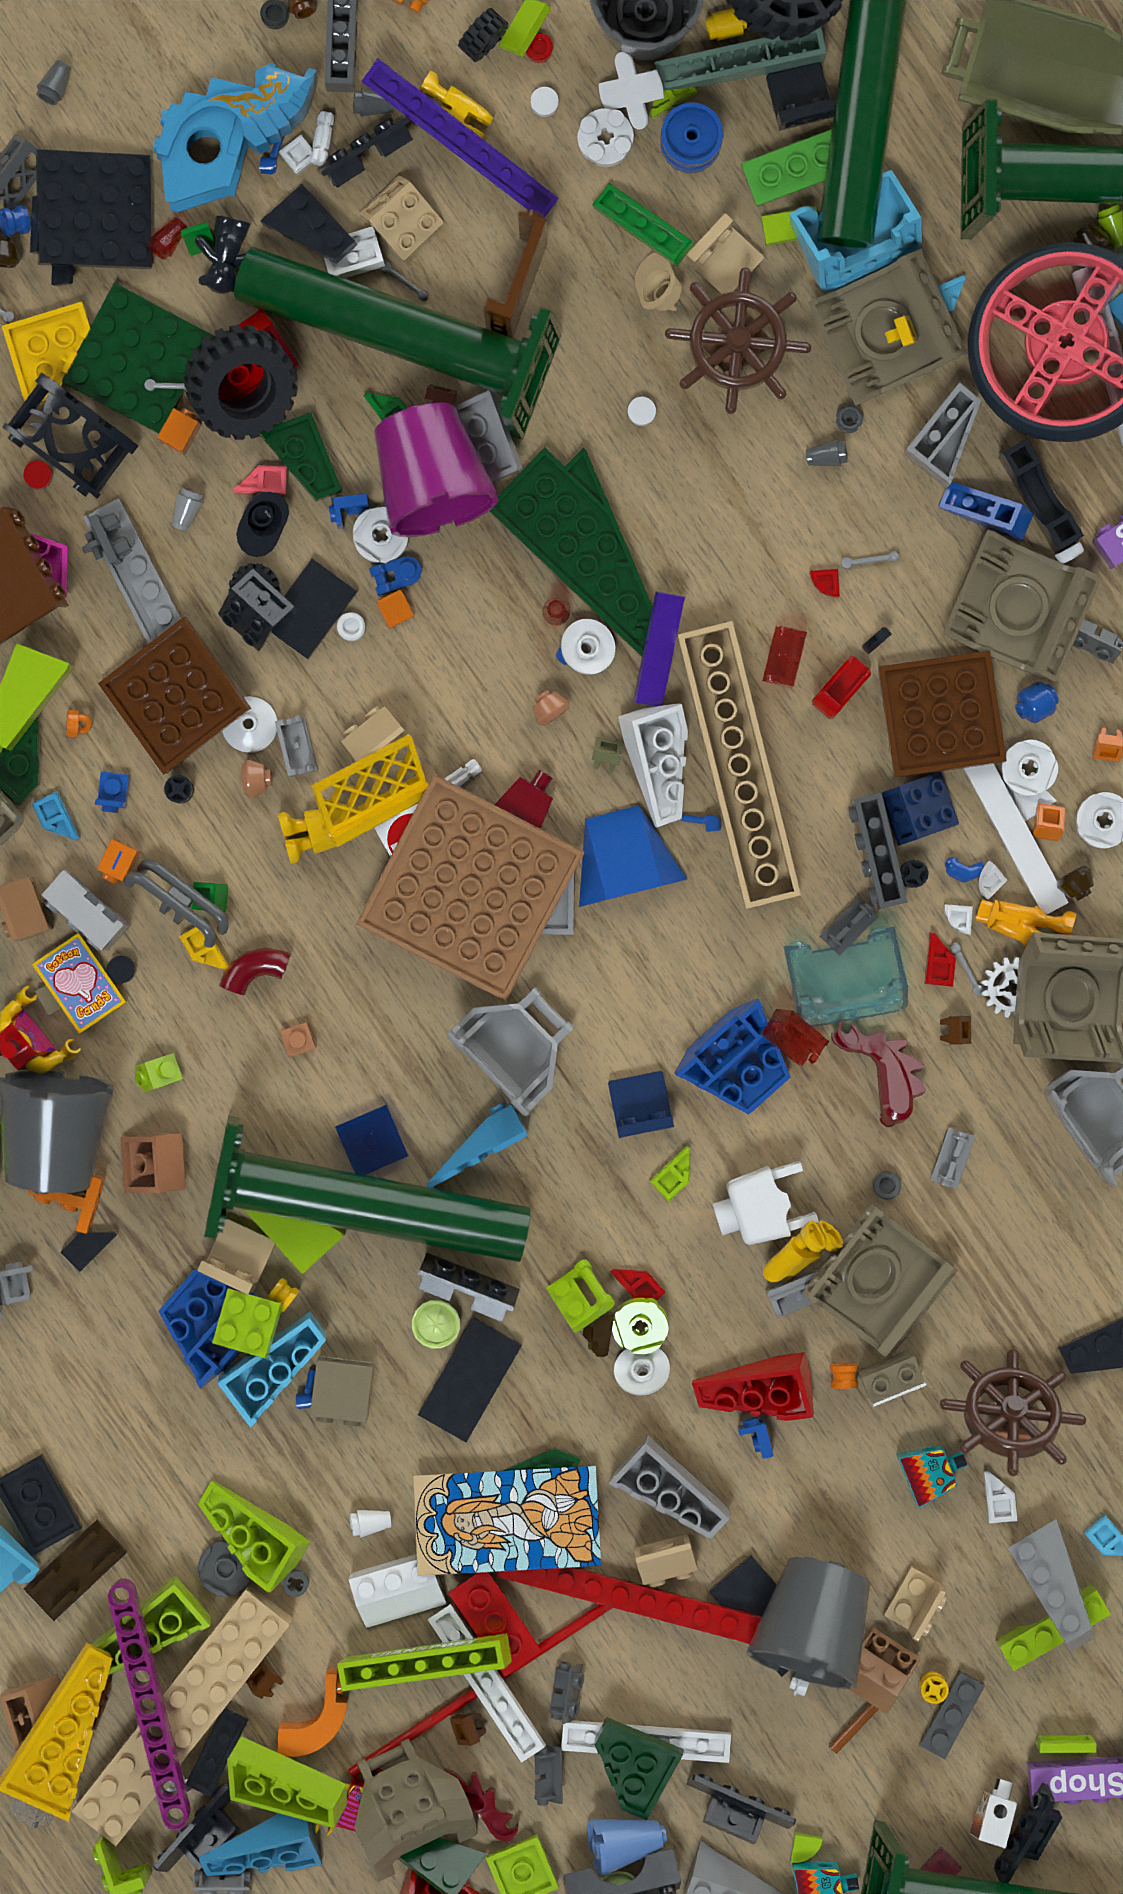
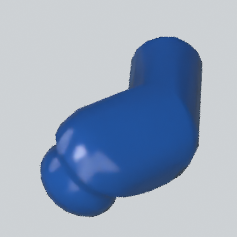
[944,857,984,882]

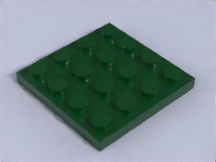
[62,283,213,434]

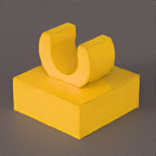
[885,315,919,347]

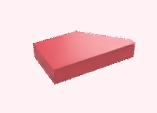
[234,465,287,496]

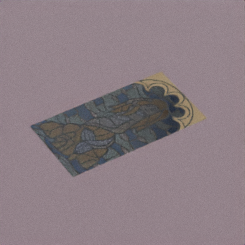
[413,1466,601,1576]

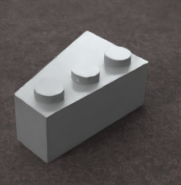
[42,870,131,951]

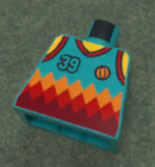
[896,1445,968,1508]
[792,1861,859,1894]

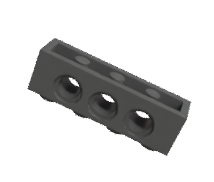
[325,0,358,93]

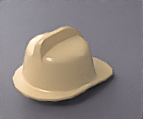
[635,253,682,311]

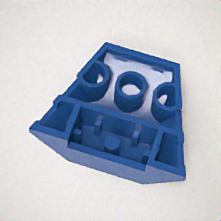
[579,805,687,907]
[674,998,791,1115]
[159,1269,259,1389]

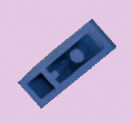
[938,482,1034,540]

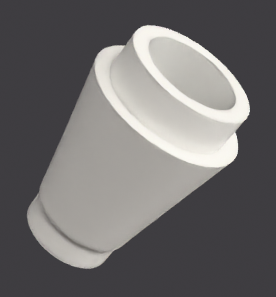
[349,1510,391,1538]

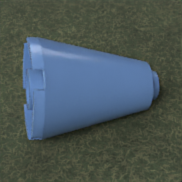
[587,1818,667,1876]

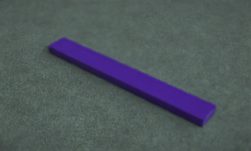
[361,58,559,219]

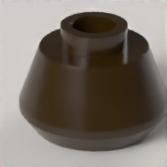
[1074,224,1111,249]
[0,235,20,268]
[1057,865,1094,901]

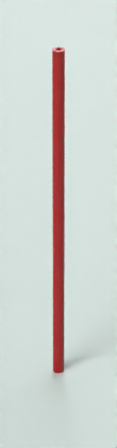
[348,1604,613,1779]

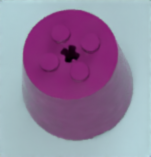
[374,403,498,537]

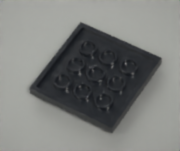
[36,149,152,270]

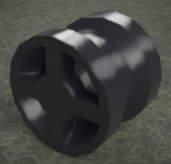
[164,775,194,804]
[900,860,929,888]

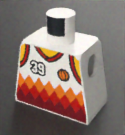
[969,1778,1017,1848]

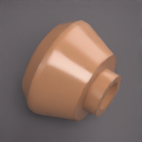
[533,690,569,726]
[242,760,272,798]

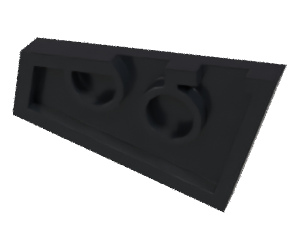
[1057,1316,1123,1374]

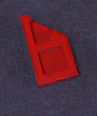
[924,932,956,987]
[610,1268,666,1301]

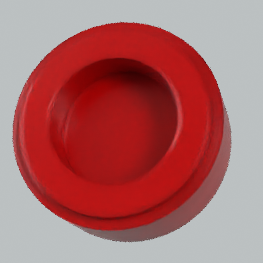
[526,33,553,63]
[23,460,53,490]

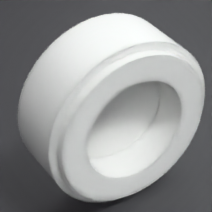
[531,87,559,117]
[628,397,656,426]
[1055,541,1084,564]
[337,612,366,641]

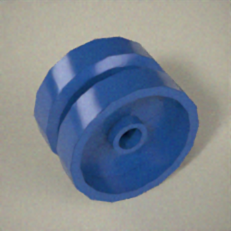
[660,102,723,173]

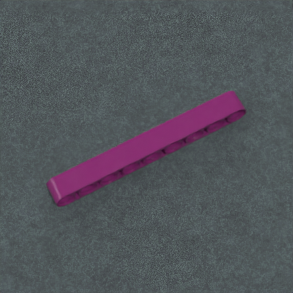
[108,1578,191,1830]

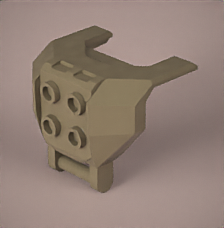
[355,1739,477,1882]

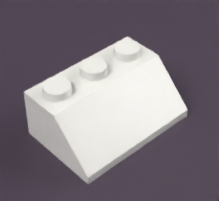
[349,1554,447,1628]

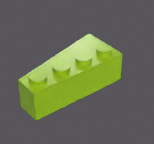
[91,1575,211,1675]
[227,1736,347,1828]

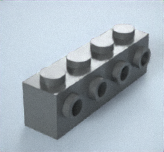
[848,793,907,909]

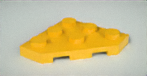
[2,302,91,405]

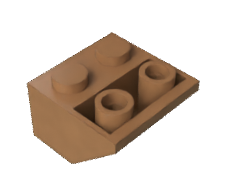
[0,877,53,941]
[849,1628,921,1714]
[0,1673,61,1751]

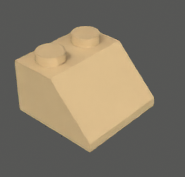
[341,706,407,761]
[634,1533,698,1587]

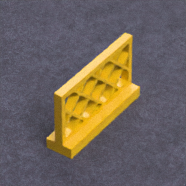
[311,734,428,847]

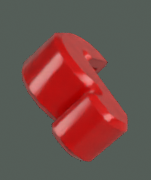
[811,656,871,719]

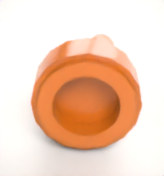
[66,710,92,738]

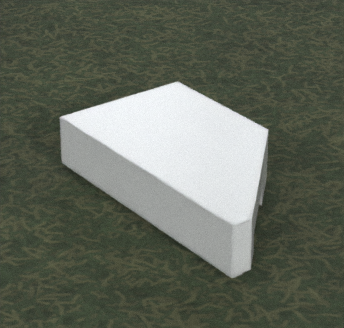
[983,1470,1017,1524]

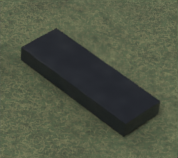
[185,1708,249,1797]

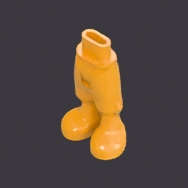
[975,899,1076,946]

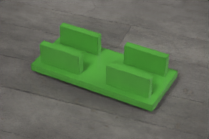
[741,130,832,207]

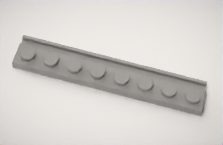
[83,498,181,644]

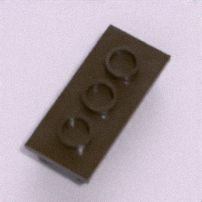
[24,1519,128,1621]

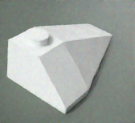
[618,703,688,827]

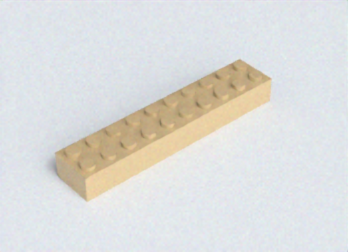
[677,621,801,909]
[72,1584,292,1846]

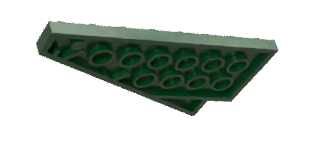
[489,447,653,657]

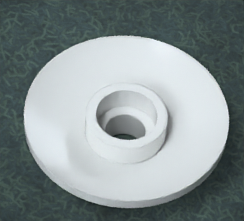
[561,619,615,675]
[223,697,277,753]
[614,1348,670,1395]

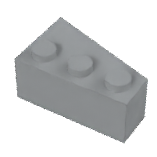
[903,383,981,489]

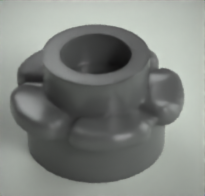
[836,405,863,433]

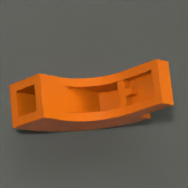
[277,1668,349,1757]

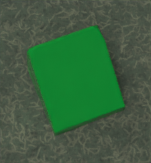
[181,222,215,256]
[192,882,228,912]

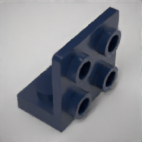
[881,772,959,846]
[608,1071,674,1138]

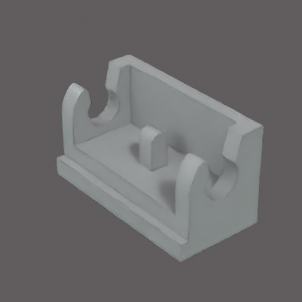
[275,716,318,777]
[766,1268,819,1318]

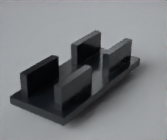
[317,115,413,188]
[418,1252,520,1322]

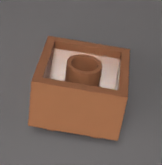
[121,1133,186,1193]

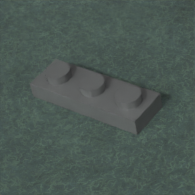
[919,1670,985,1759]

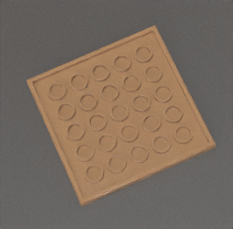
[356,774,584,1001]

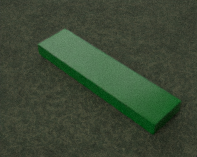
[592,183,695,266]

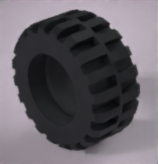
[184,325,298,440]

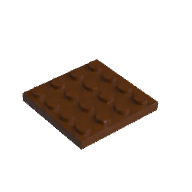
[98,617,252,775]
[878,651,1007,778]

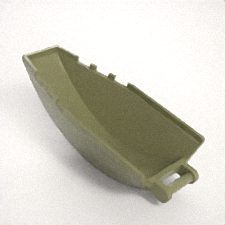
[941,0,1123,135]

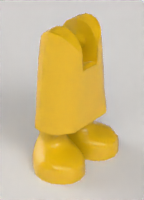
[407,70,494,139]
[278,806,360,865]
[763,1220,843,1282]

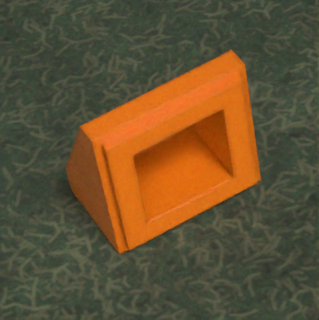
[376,590,414,629]
[1032,803,1065,841]

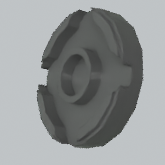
[197,1540,251,1597]

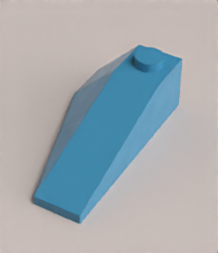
[199,1813,322,1876]

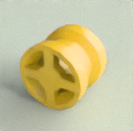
[266,1277,300,1313]
[918,1671,949,1704]

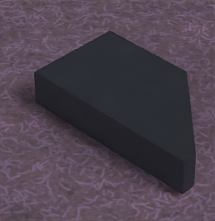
[60,1232,118,1272]

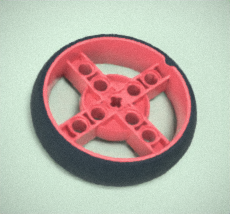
[968,242,1123,442]

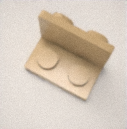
[359,175,443,260]
[686,213,764,295]
[197,1219,275,1294]
[883,1565,947,1641]

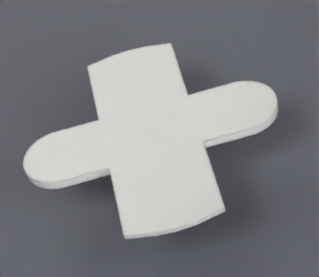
[599,52,664,129]

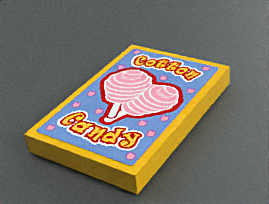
[32,933,127,1034]

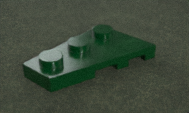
[259,412,342,502]

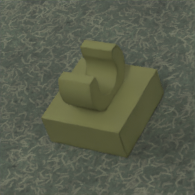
[592,737,624,773]

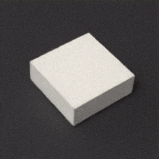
[279,135,313,176]

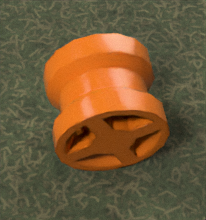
[830,1363,858,1389]

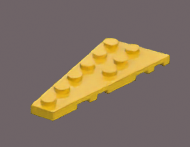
[0,1643,113,1822]

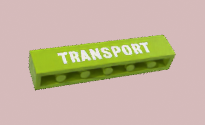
[337,1634,512,1691]

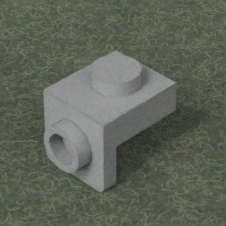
[0,1261,33,1305]

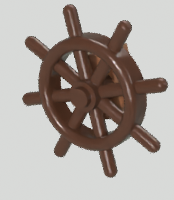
[665,267,811,414]
[940,1349,1086,1477]

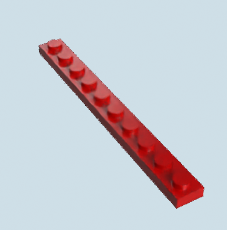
[495,1567,762,1644]

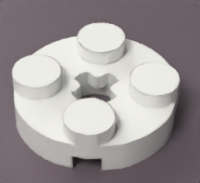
[578,108,634,167]
[353,507,409,564]
[1001,740,1058,796]
[1075,792,1123,849]

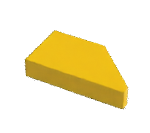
[179,927,229,970]

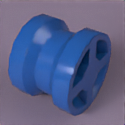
[0,205,31,237]

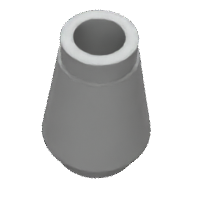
[171,487,203,531]

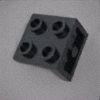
[766,62,835,131]
[218,569,294,651]

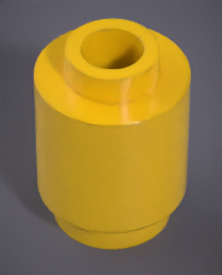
[705,8,748,41]

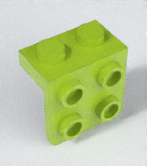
[92,1834,152,1894]

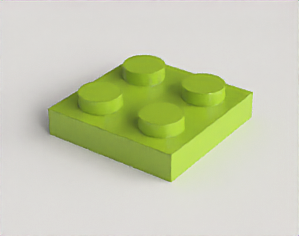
[212,1288,283,1359]
[486,1834,559,1894]

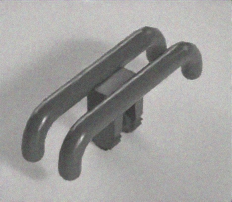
[124,859,229,948]

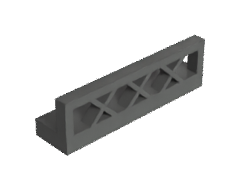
[0,134,37,229]

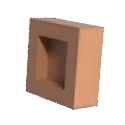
[280,1022,316,1057]

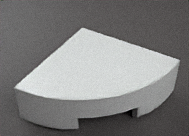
[979,860,1007,900]
[944,905,973,935]

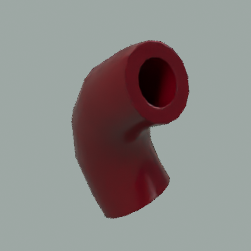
[219,947,291,996]

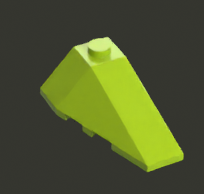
[198,1480,311,1593]

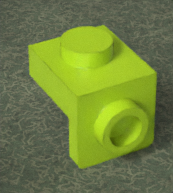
[134,1053,183,1093]

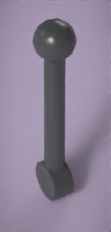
[381,261,429,301]

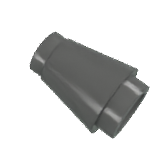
[36,60,71,105]
[353,88,394,117]
[806,439,848,466]

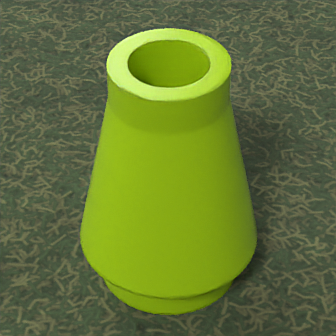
[1097,204,1123,249]

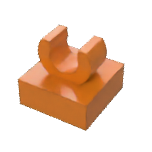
[1092,728,1123,762]

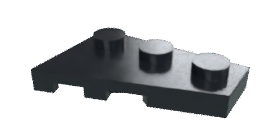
[260,184,357,264]

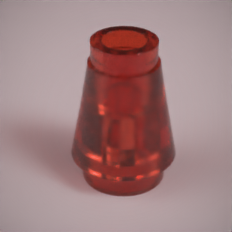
[148,217,187,260]
[542,598,570,626]

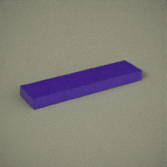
[633,591,685,706]

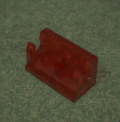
[762,626,807,689]
[761,1009,829,1066]

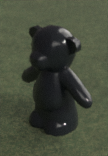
[195,216,250,294]

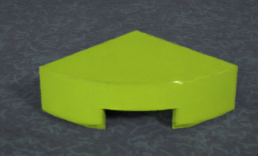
[790,1832,823,1863]

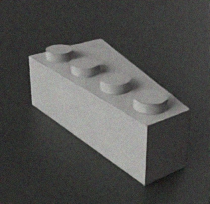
[608,1436,731,1539]
[1008,1519,1095,1652]

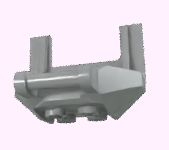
[447,987,575,1115]
[1044,1065,1123,1186]

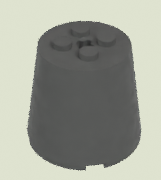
[590,0,704,61]
[0,1071,113,1194]
[746,1557,870,1689]

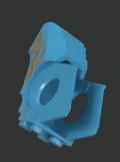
[153,63,318,213]

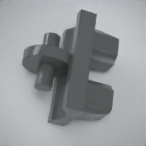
[82,513,133,566]

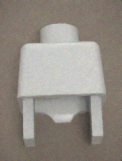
[712,1161,819,1245]

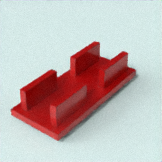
[448,1572,542,1676]

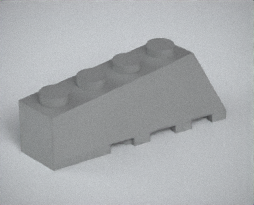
[683,1840,784,1894]

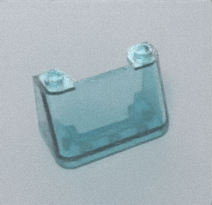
[784,926,908,1028]

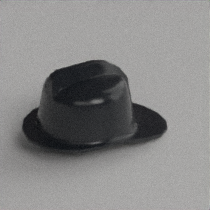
[236,491,289,557]

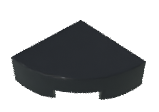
[862,627,892,655]

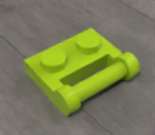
[546,1259,615,1333]

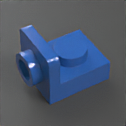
[329,494,369,529]
[95,772,130,813]
[737,1417,774,1459]

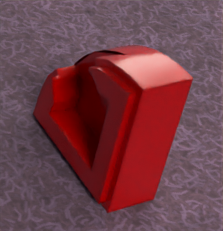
[809,569,840,598]

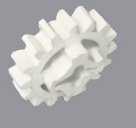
[980,957,1019,1018]

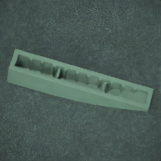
[655,27,827,91]

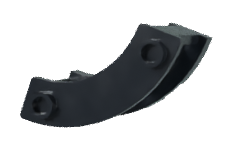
[2,372,139,499]

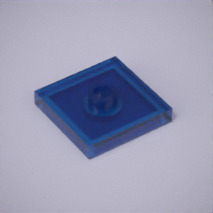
[335,1104,409,1175]

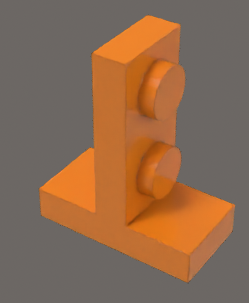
[28,1175,105,1234]

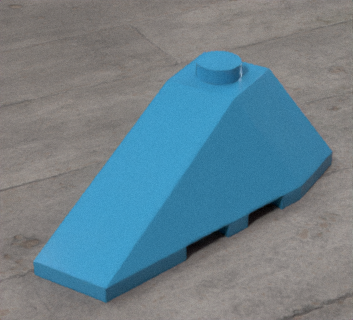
[427,1102,528,1188]

